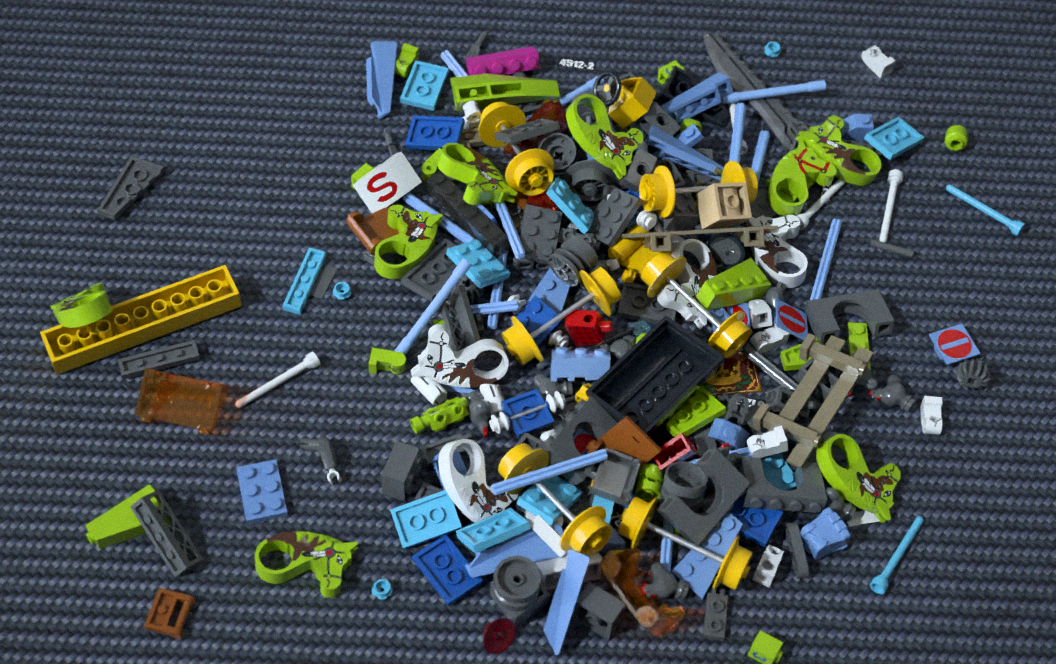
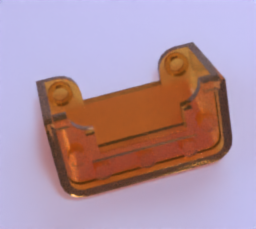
[134,368,229,435]
[601,548,686,637]

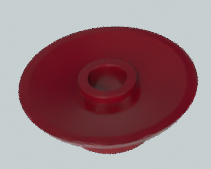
[483,618,515,654]

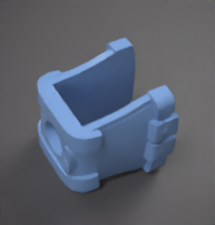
[800,507,850,561]

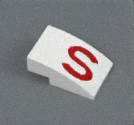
[353,152,422,213]

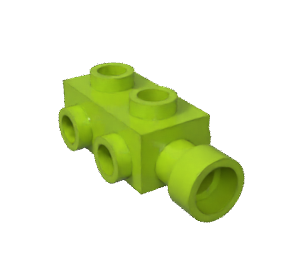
[410,397,469,434]

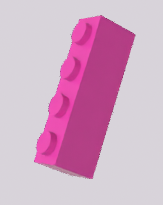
[466,46,540,76]

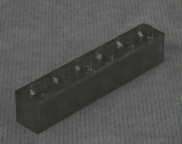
[426,171,510,259]

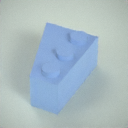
[550,347,611,382]

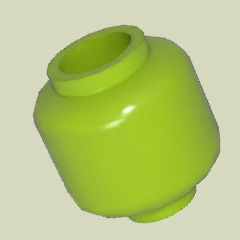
[945,125,969,151]

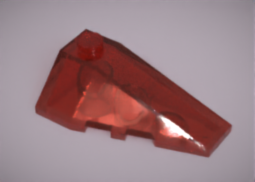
[503,98,567,154]

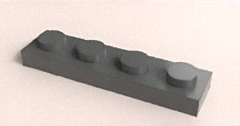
[118,340,200,379]

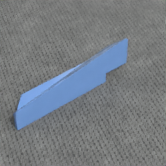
[366,41,397,119]
[661,72,733,124]
[645,125,724,182]
[465,524,568,578]
[543,549,590,655]

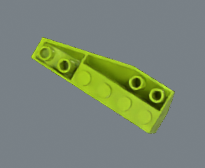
[450,74,560,112]

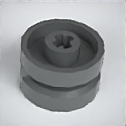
[493,556,541,611]

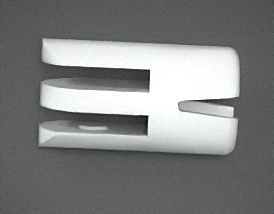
[411,376,447,405]
[480,384,505,418]

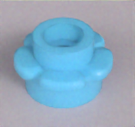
[764,42,781,57]
[333,282,351,300]
[372,579,393,600]

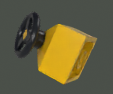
[593,70,656,129]

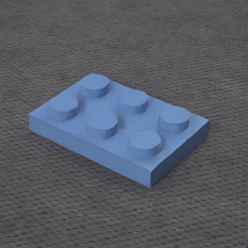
[236,459,288,524]

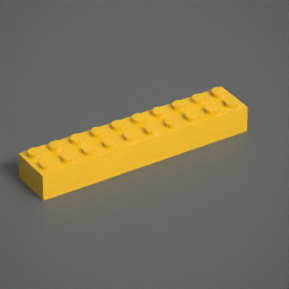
[40,265,241,374]

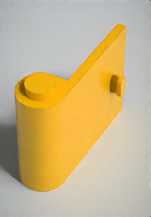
[608,223,673,277]

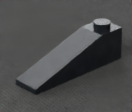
[655,65,729,127]

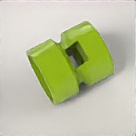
[635,464,664,501]

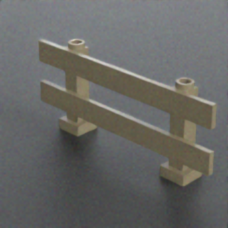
[621,225,778,252]
[753,334,874,468]

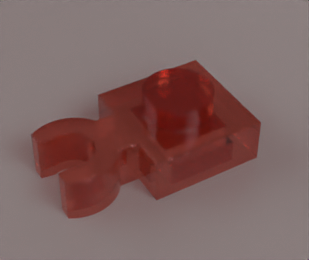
[526,191,557,210]

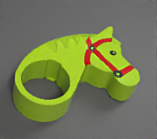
[767,139,837,216]

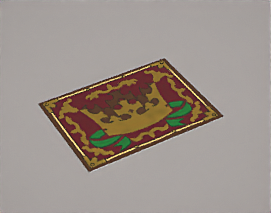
[702,348,763,397]

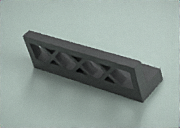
[436,285,485,362]
[130,490,203,577]

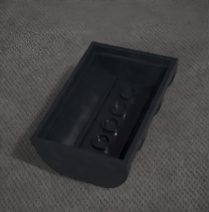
[585,316,725,437]

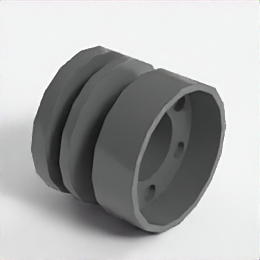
[538,133,578,178]
[548,235,599,286]
[660,461,708,513]

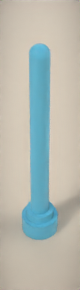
[946,185,1025,236]
[870,516,924,594]

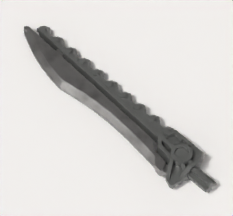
[703,31,809,152]

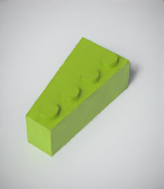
[696,258,772,310]

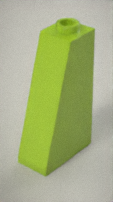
[85,484,170,549]

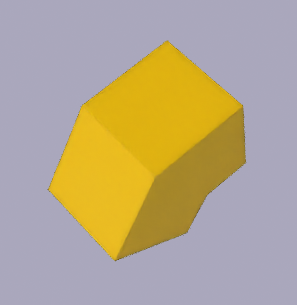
[575,383,592,402]

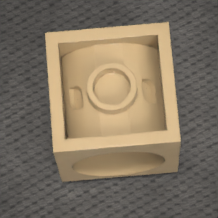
[696,182,752,229]

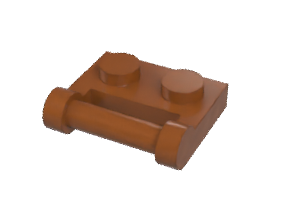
[144,588,196,639]

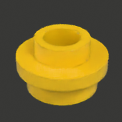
[621,267,637,284]

